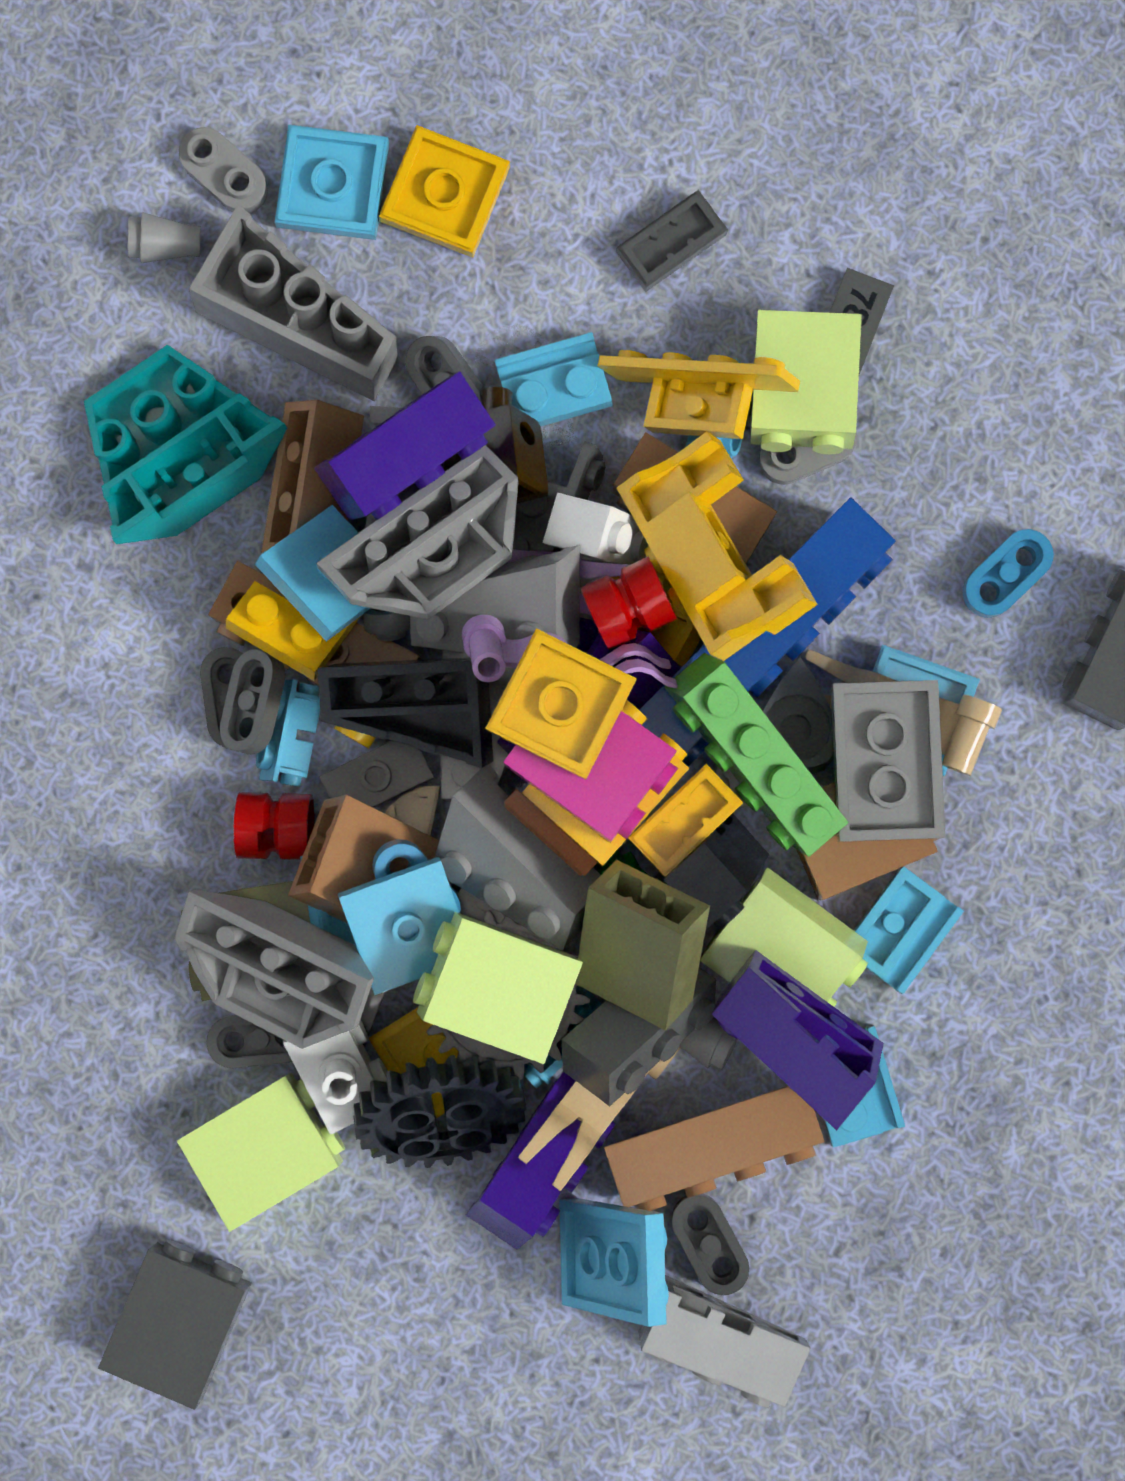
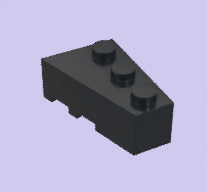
[318,657,493,768]
[654,813,769,928]

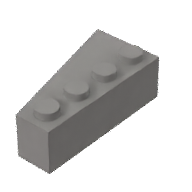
[189,204,398,401]

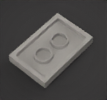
[831,680,946,842]

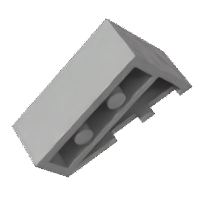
[410,545,580,653]

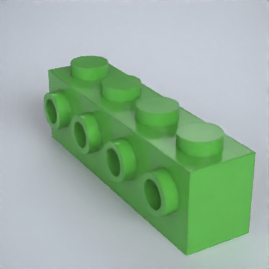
[664,653,849,857]

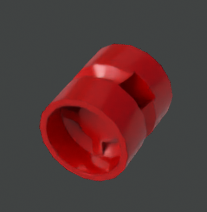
[580,556,677,650]
[234,792,315,860]

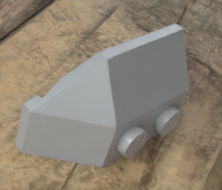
[317,445,518,619]
[174,889,374,1049]

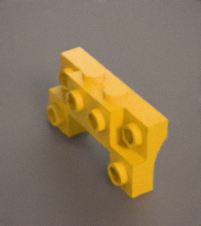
[617,431,818,661]

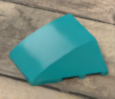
[84,344,287,544]

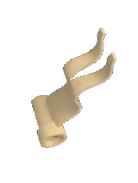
[804,649,1002,776]
[518,1046,681,1191]

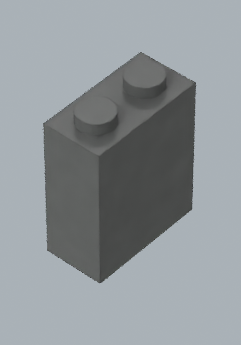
[98,1240,252,1410]

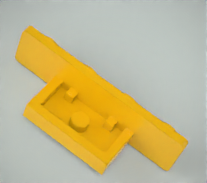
[597,350,800,439]

